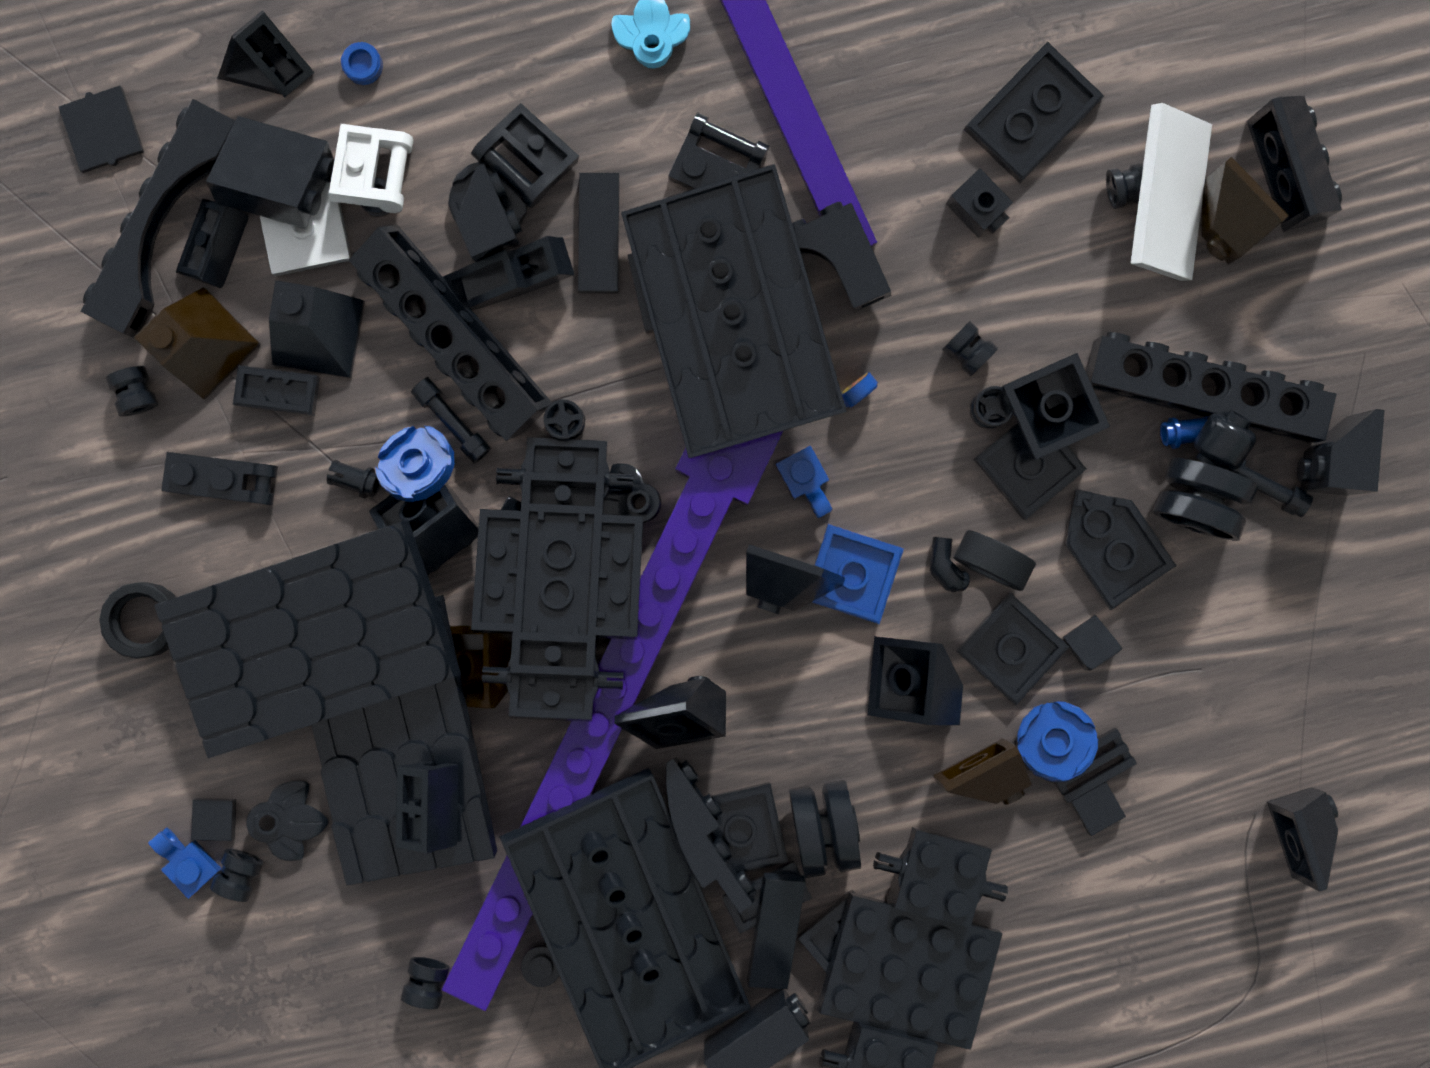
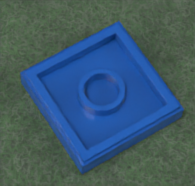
[812,524,904,624]

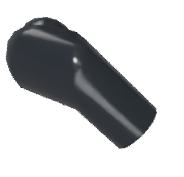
[930,537,970,593]

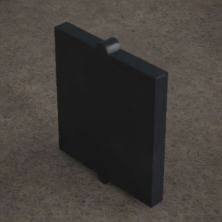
[58,85,144,173]

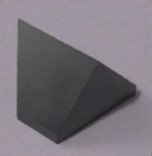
[217,10,315,98]

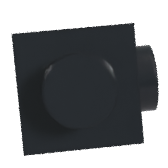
[946,168,1013,238]

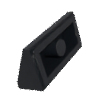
[176,199,248,288]

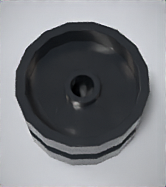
[1153,458,1258,541]
[789,780,861,879]

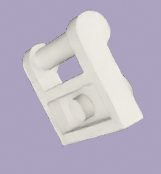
[329,124,413,213]

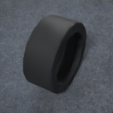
[953,530,1036,591]
[99,582,176,659]

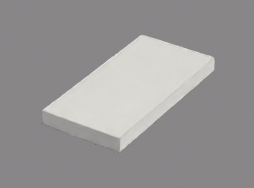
[1131,103,1212,281]

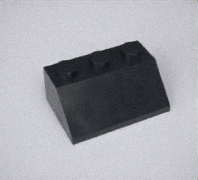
[1247,96,1342,232]

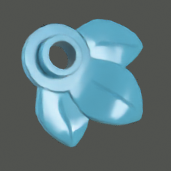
[611,0,690,69]

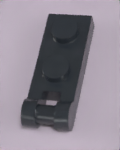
[161,452,278,505]

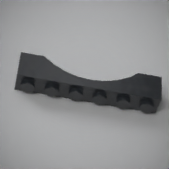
[80,99,235,338]

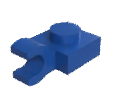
[775,445,833,519]
[148,827,222,899]

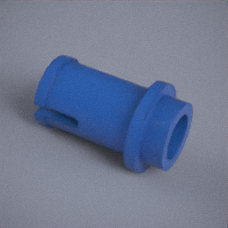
[1160,416,1209,449]

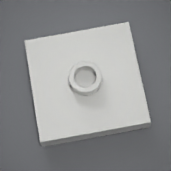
[260,182,351,277]

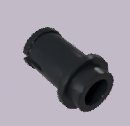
[326,460,380,499]

